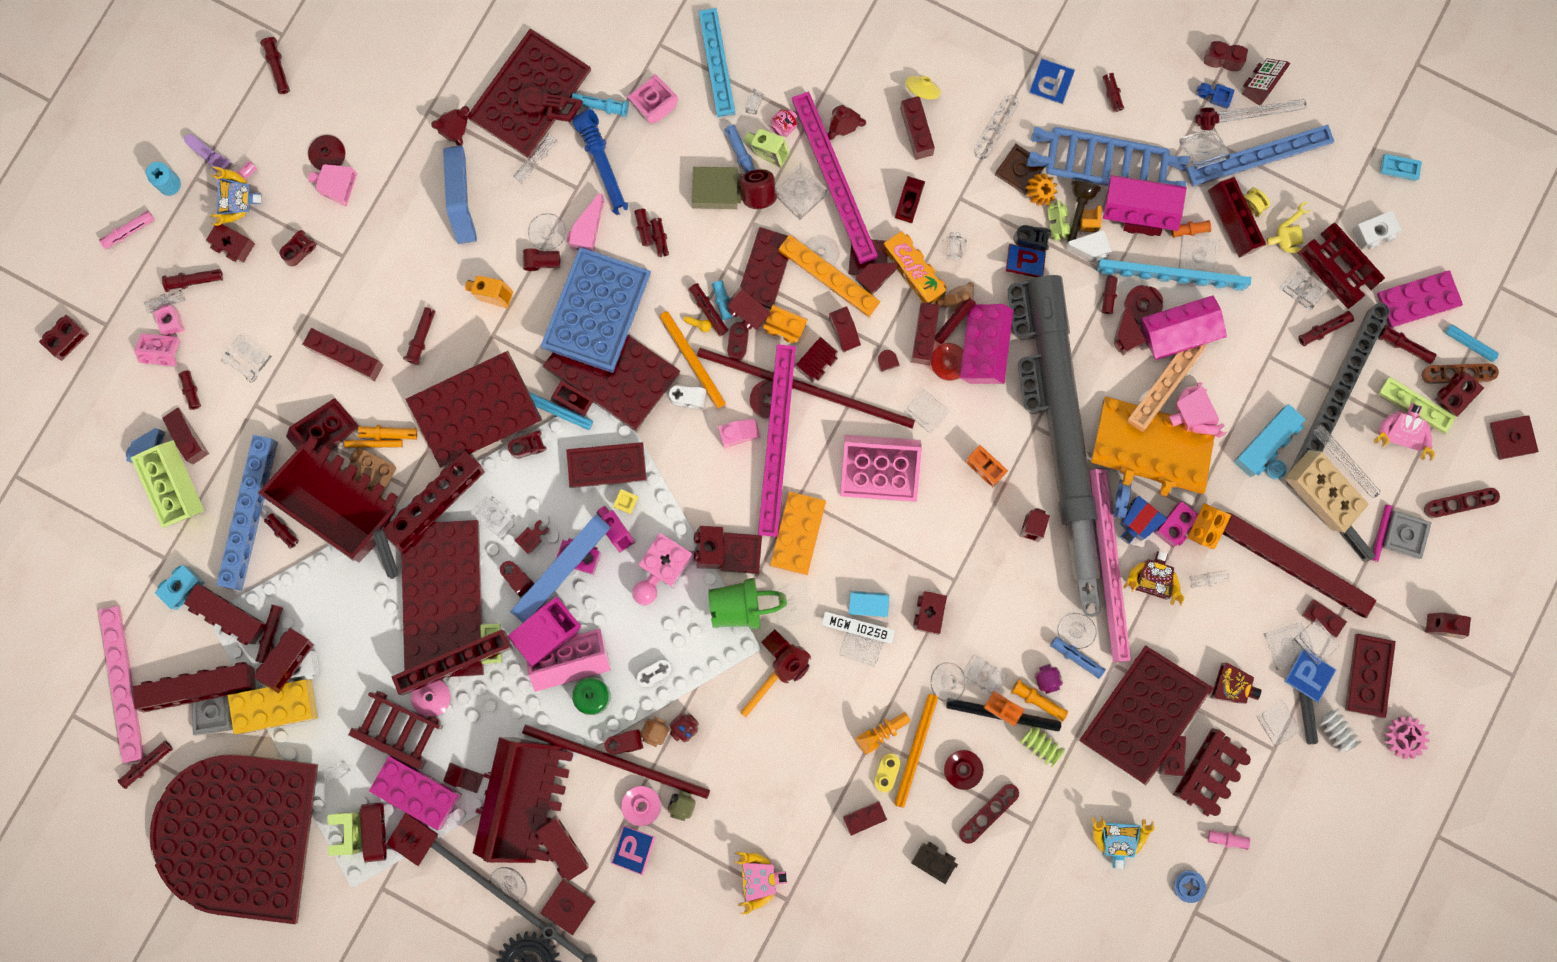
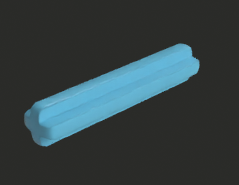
[1445,324,1499,362]

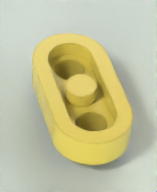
[874,753,900,792]

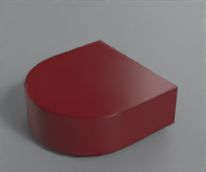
[878,350,900,372]

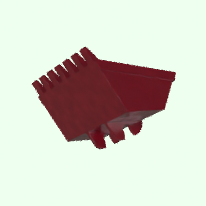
[258,436,398,563]
[472,737,573,863]

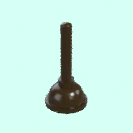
[1068,180,1101,242]

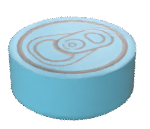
[1266,460,1287,479]

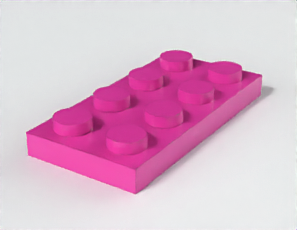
[1377,270,1463,328]

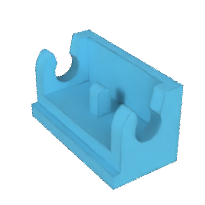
[849,591,889,617]

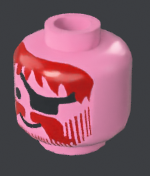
[770,109,798,137]

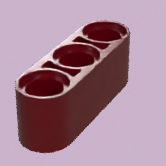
[360,802,387,863]

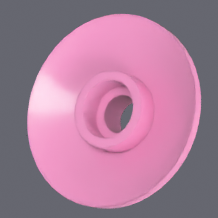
[411,680,451,717]
[621,786,661,826]

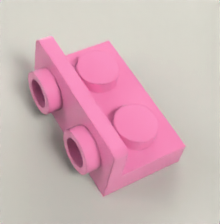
[134,333,180,366]

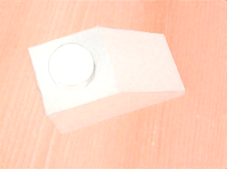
[1066,230,1112,262]

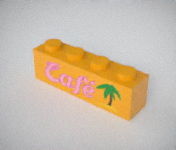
[883,231,946,304]

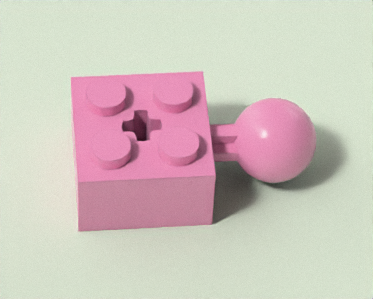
[632,533,693,605]

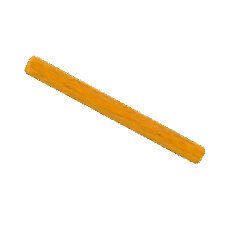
[660,311,726,409]
[894,694,938,808]

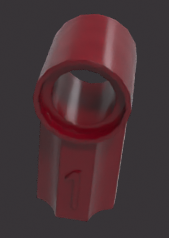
[523,248,560,271]

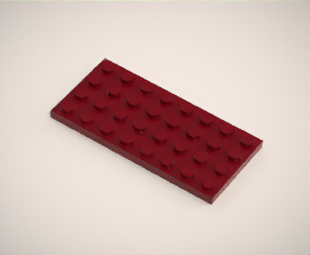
[401,520,484,677]

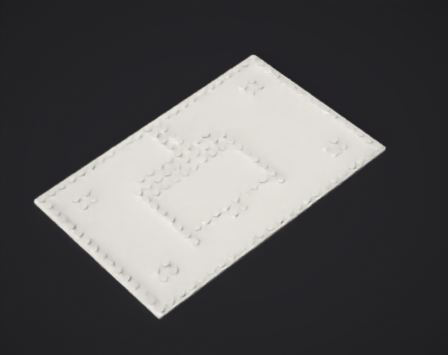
[211,403,761,887]

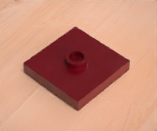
[1490,415,1539,460]
[720,532,762,574]
[540,879,596,936]

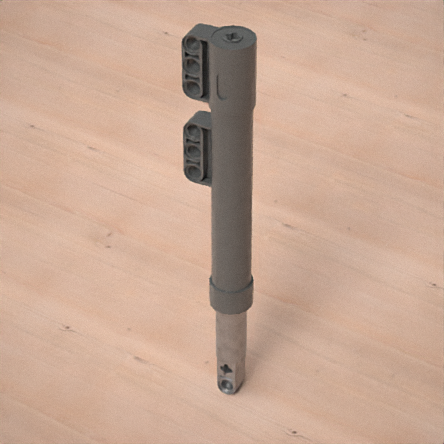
[1008,275,1101,617]

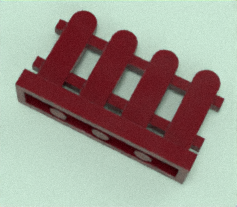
[1172,728,1251,817]

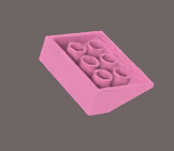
[840,435,922,502]

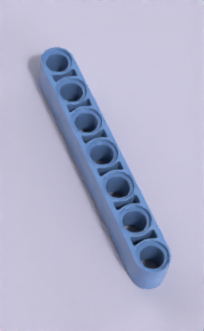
[510,514,611,623]

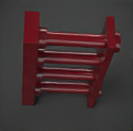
[348,690,443,769]

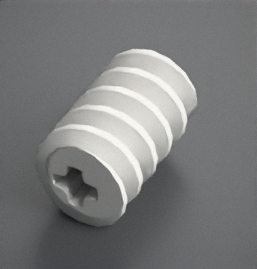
[1319,708,1361,753]

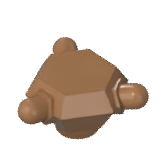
[937,282,974,311]

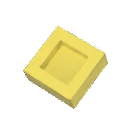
[613,489,639,515]

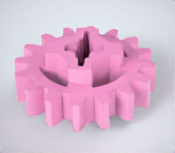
[1384,716,1430,759]

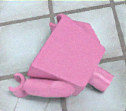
[1169,382,1227,438]

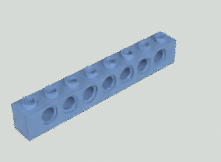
[216,435,278,591]

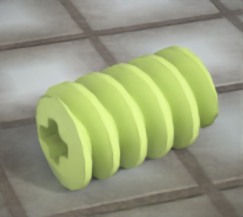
[1020,726,1065,767]

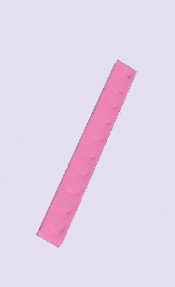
[1090,469,1131,662]

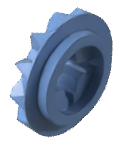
[1174,871,1206,903]

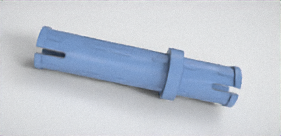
[724,125,755,173]
[1050,636,1106,679]

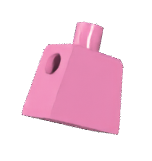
[308,164,357,206]

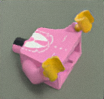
[1374,403,1435,461]

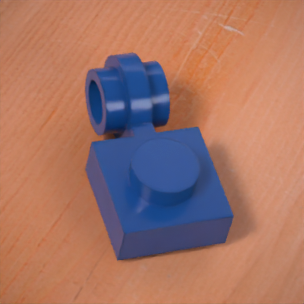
[1196,83,1235,109]

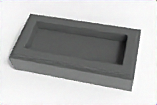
[1341,526,1376,562]

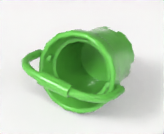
[708,578,787,629]

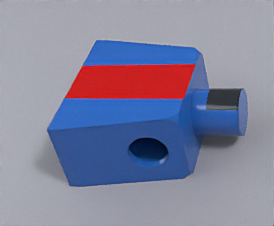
[1120,495,1167,544]

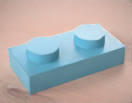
[1380,154,1422,181]

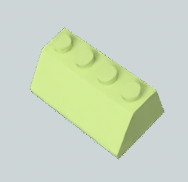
[130,440,205,528]

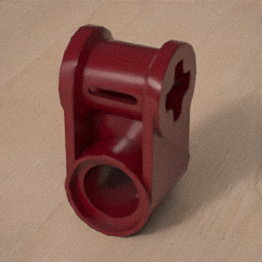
[279,230,317,266]
[508,431,547,459]
[500,561,534,598]
[605,729,644,755]

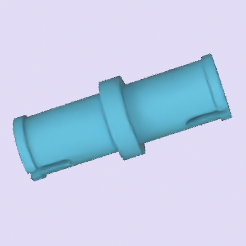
[712,280,734,320]

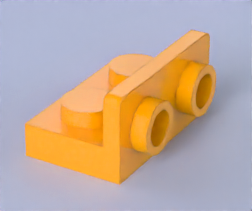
[762,304,808,343]

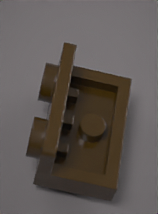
[911,842,958,884]

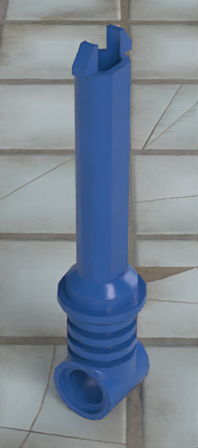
[573,108,628,215]

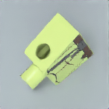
[745,129,790,168]

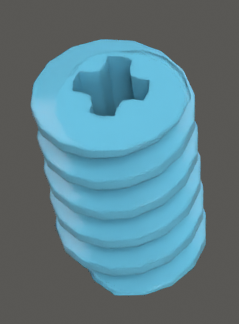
[145,162,181,196]

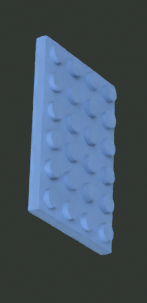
[541,247,651,373]

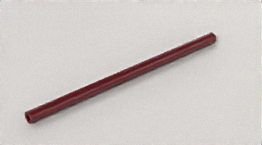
[522,724,710,799]

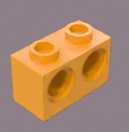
[1187,503,1231,550]

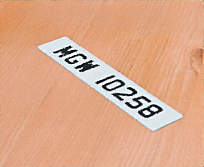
[822,612,895,644]

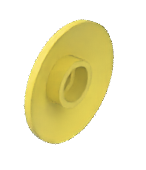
[905,76,941,100]

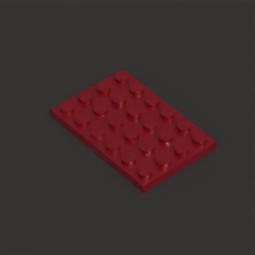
[466,29,591,158]
[543,335,680,432]
[405,350,542,468]
[1079,645,1213,786]

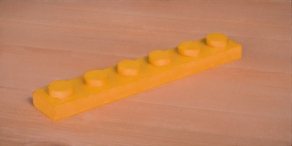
[778,234,881,318]

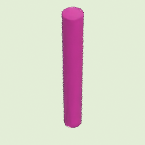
[1372,505,1393,562]

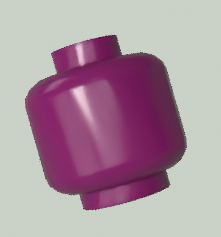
[1035,664,1063,694]

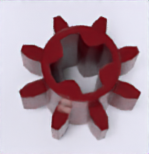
[1196,107,1219,130]

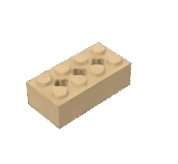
[1284,450,1369,533]

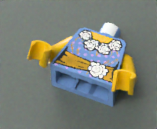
[209,166,261,226]

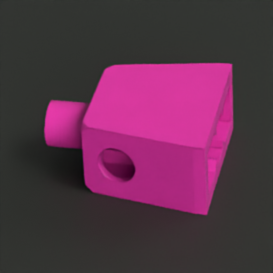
[596,506,635,553]

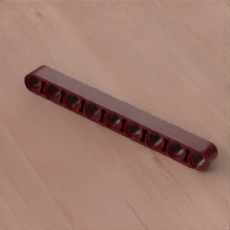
[1223,512,1376,618]

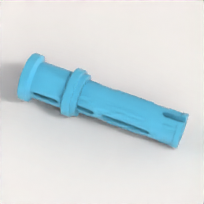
[572,93,629,118]

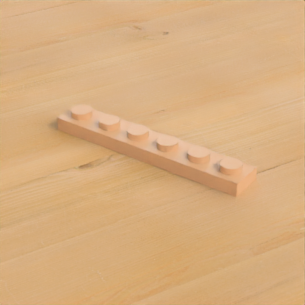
[1127,345,1207,432]

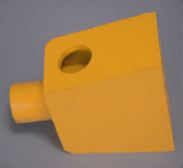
[465,276,514,309]

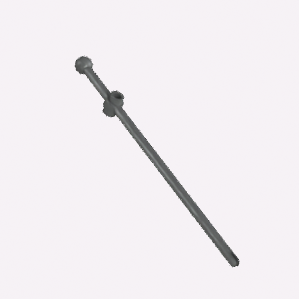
[431,841,598,962]

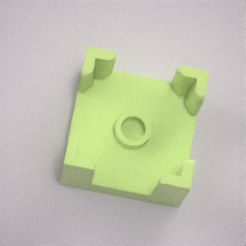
[327,812,362,856]

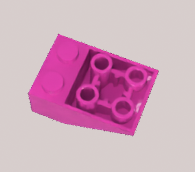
[507,597,581,667]

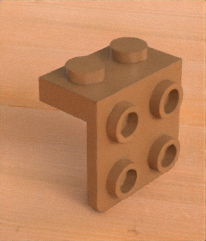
[343,448,396,497]

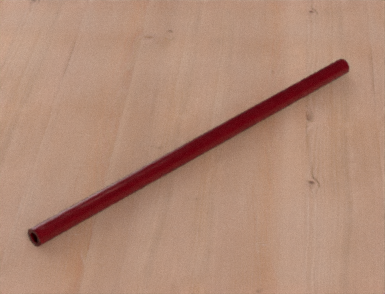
[697,348,915,429]

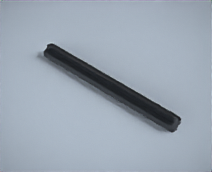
[946,698,1061,732]

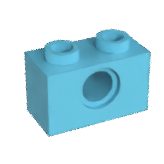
[155,565,205,610]

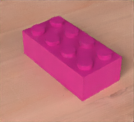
[960,304,1013,384]
[369,756,461,830]

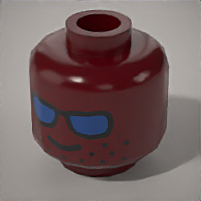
[670,713,699,742]

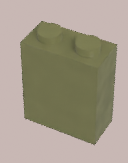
[692,167,742,209]

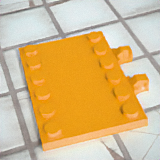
[1091,396,1215,497]

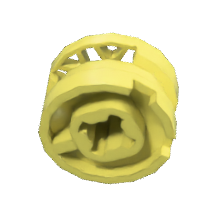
[1243,187,1270,217]

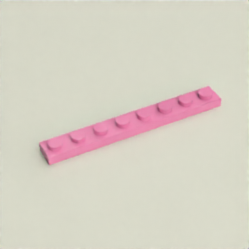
[98,606,144,763]

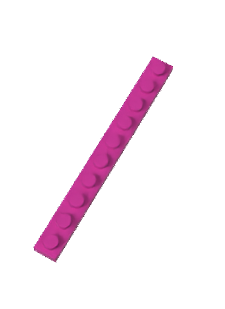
[792,91,878,264]
[758,344,796,537]

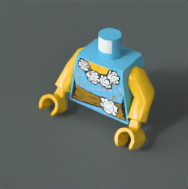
[1091,816,1154,869]

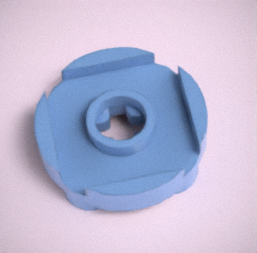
[1113,479,1132,519]

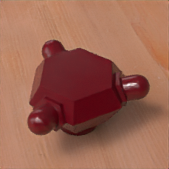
[827,105,866,140]
[431,106,470,146]

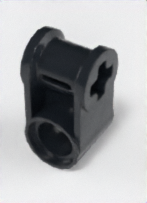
[1013,225,1051,251]

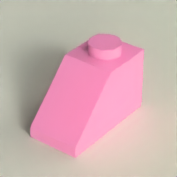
[718,419,761,449]

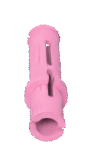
[99,210,155,250]

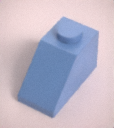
[126,428,165,463]

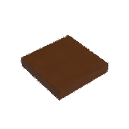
[995,144,1045,195]

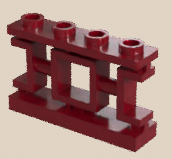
[1298,222,1385,309]

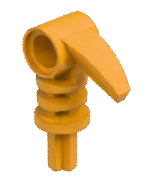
[855,712,911,755]

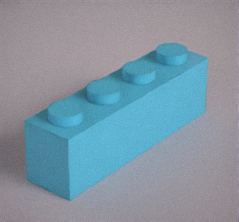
[1233,404,1306,477]

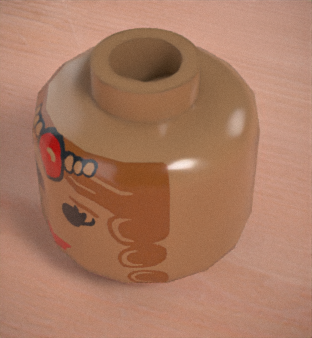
[640,717,669,747]

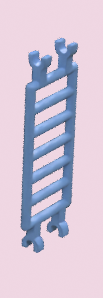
[1027,127,1189,187]

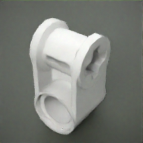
[669,386,706,409]

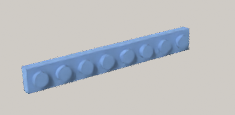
[1186,125,1335,187]

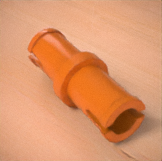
[1171,220,1211,238]

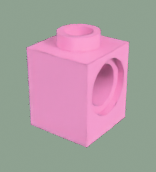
[154,305,185,336]

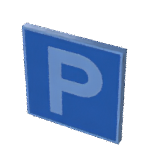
[1284,649,1337,703]

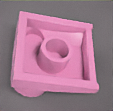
[627,74,679,123]

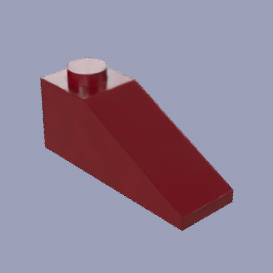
[162,407,210,464]

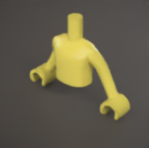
[1266,202,1310,253]

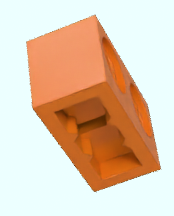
[965,445,1008,488]

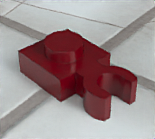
[514,520,550,555]

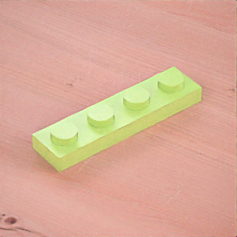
[1378,377,1456,434]

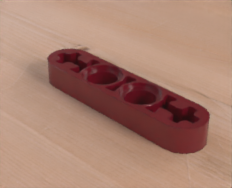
[1424,488,1500,518]
[959,784,1019,844]

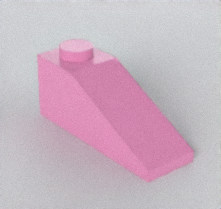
[567,193,604,251]

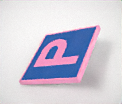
[611,825,656,875]

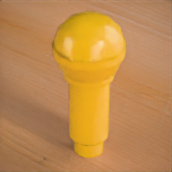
[683,316,711,333]

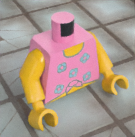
[734,851,787,915]

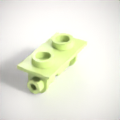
[1047,200,1070,241]

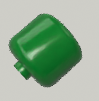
[572,677,611,715]

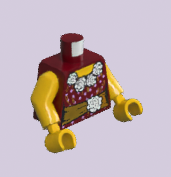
[1123,551,1184,606]

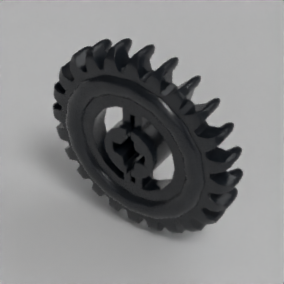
[496,931,562,962]

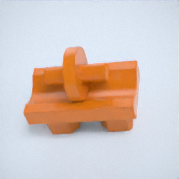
[984,691,1025,727]

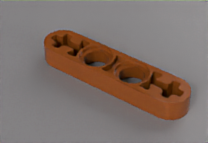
[1421,364,1499,384]

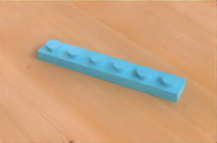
[699,8,736,118]

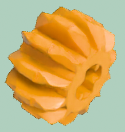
[1025,174,1058,206]

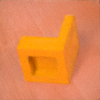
[1079,205,1101,232]

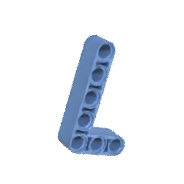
[443,145,477,244]

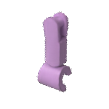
[184,134,231,173]

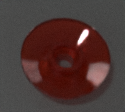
[931,343,963,381]

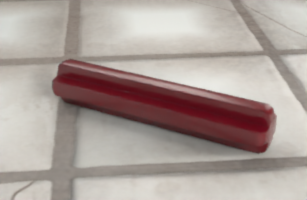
[935,297,976,344]

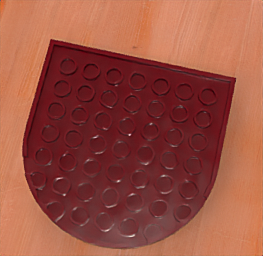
[150,754,318,924]

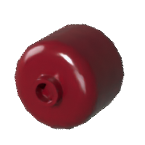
[739,169,777,209]

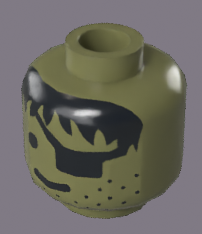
[667,790,696,821]

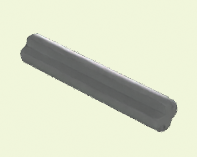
[373,529,398,579]
[1299,691,1318,745]

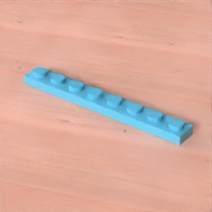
[1097,259,1252,291]

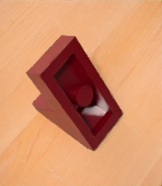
[443,763,484,793]

